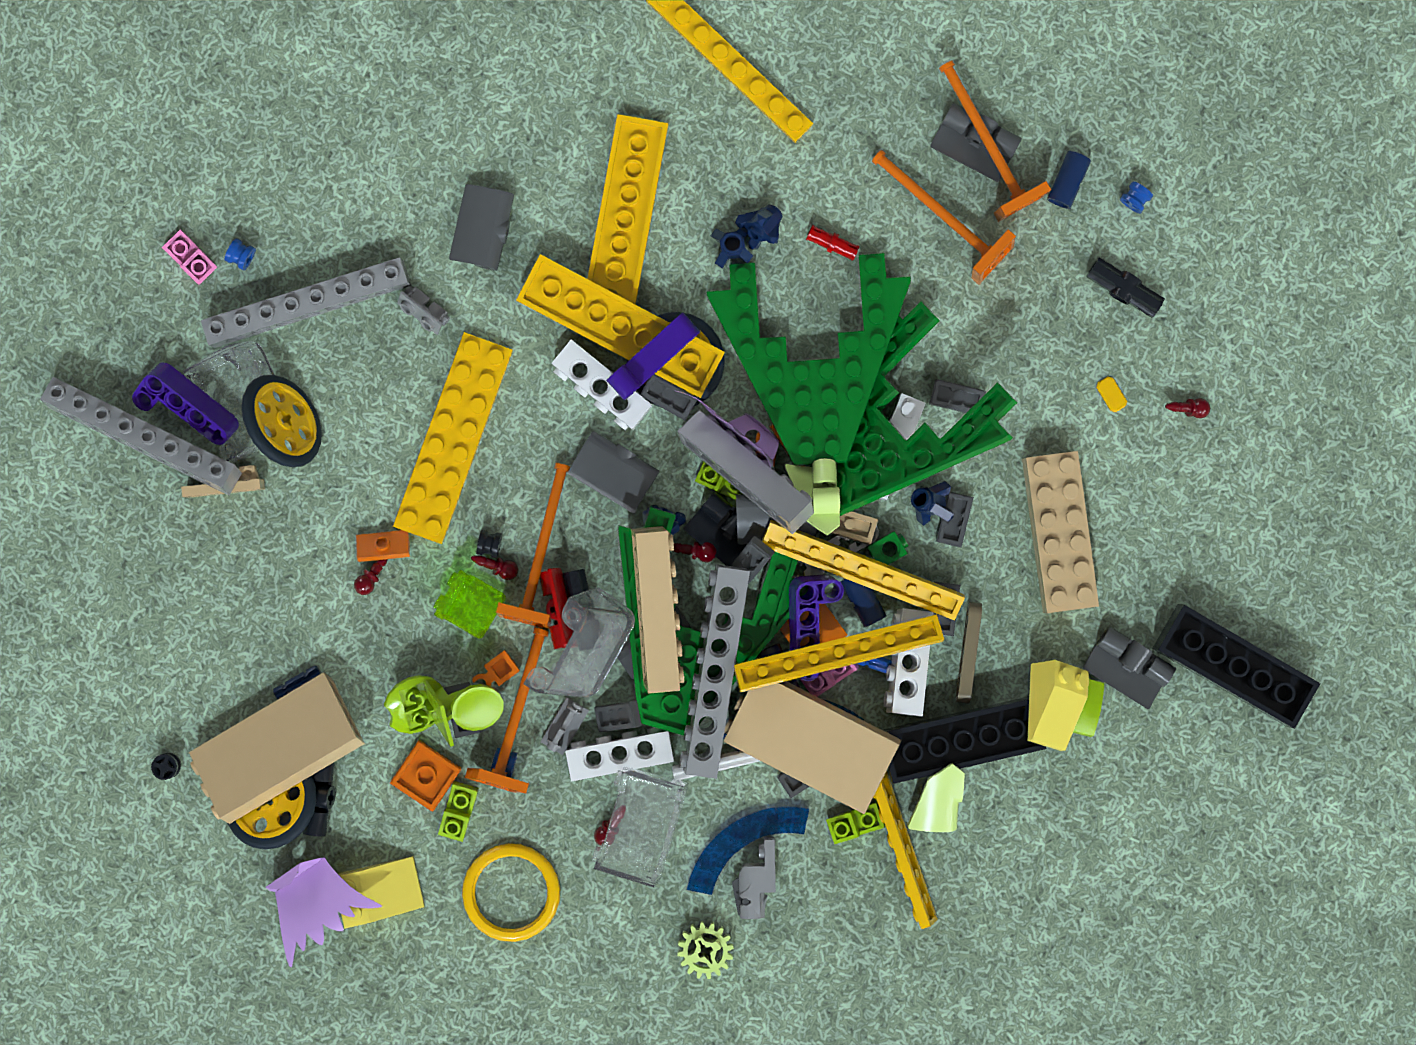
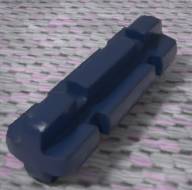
[273,665,322,699]

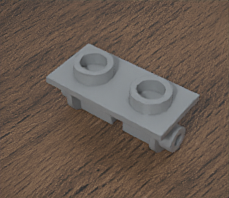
[397,286,450,335]
[541,698,589,755]

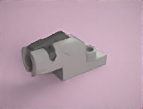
[732,837,776,919]

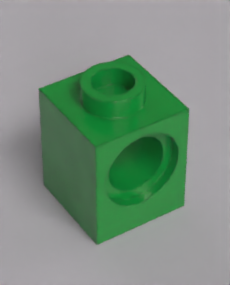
[866,531,908,565]

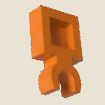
[472,650,521,686]

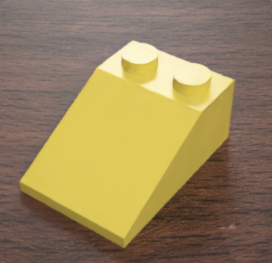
[1028,660,1089,751]
[337,856,425,929]

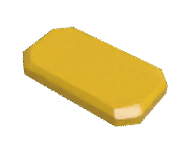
[1096,377,1127,412]

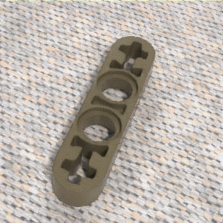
[956,602,982,704]

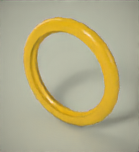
[462,843,560,942]

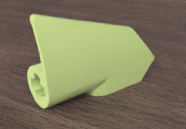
[785,458,840,536]
[907,763,965,832]

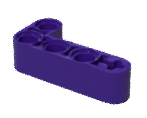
[606,312,701,400]
[132,362,239,445]
[789,574,844,681]

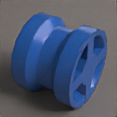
[1120,181,1153,214]
[224,238,256,271]
[490,748,518,778]

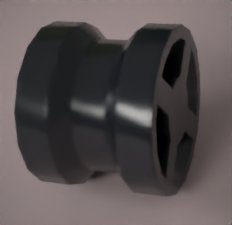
[476,529,502,558]
[151,753,181,780]

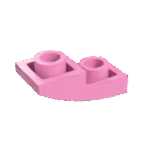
[162,229,217,285]
[800,664,859,697]

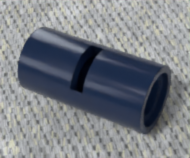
[1047,151,1091,209]
[840,579,887,628]

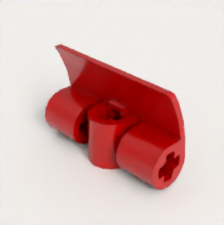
[539,568,577,650]

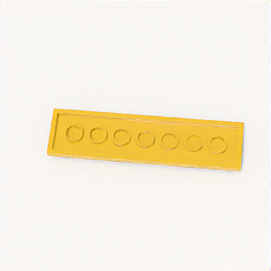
[587,114,669,305]
[516,254,725,398]
[393,332,513,544]

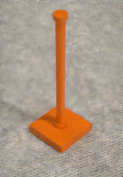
[939,60,1051,222]
[872,150,1016,285]
[496,463,570,630]
[465,628,549,794]

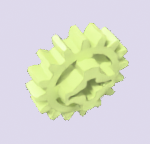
[677,921,734,979]

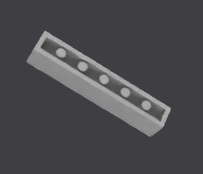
[678,410,814,534]

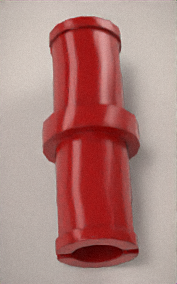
[806,225,860,261]

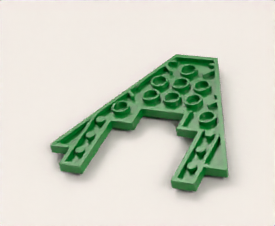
[707,253,911,466]
[810,301,1018,516]
[618,507,808,736]

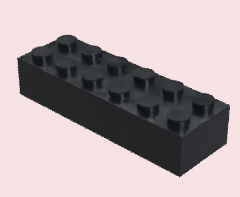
[1152,604,1321,729]
[883,696,1047,784]

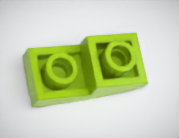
[695,461,743,500]
[1073,679,1105,737]
[438,781,479,842]
[826,802,886,845]

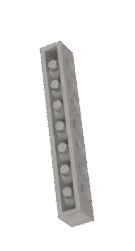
[201,257,412,348]
[40,377,242,495]
[680,564,750,779]

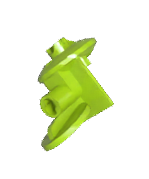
[384,675,504,747]

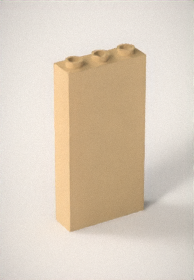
[189,672,365,824]
[723,681,902,814]

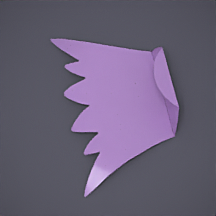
[677,391,779,468]
[266,857,382,967]

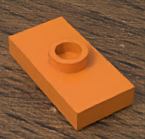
[356,530,410,562]

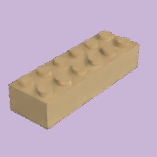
[1022,451,1099,613]
[631,526,684,694]

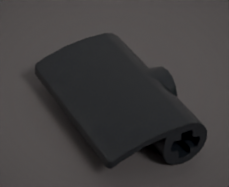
[684,491,747,566]
[280,762,336,837]

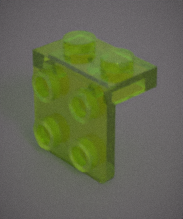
[433,570,506,639]

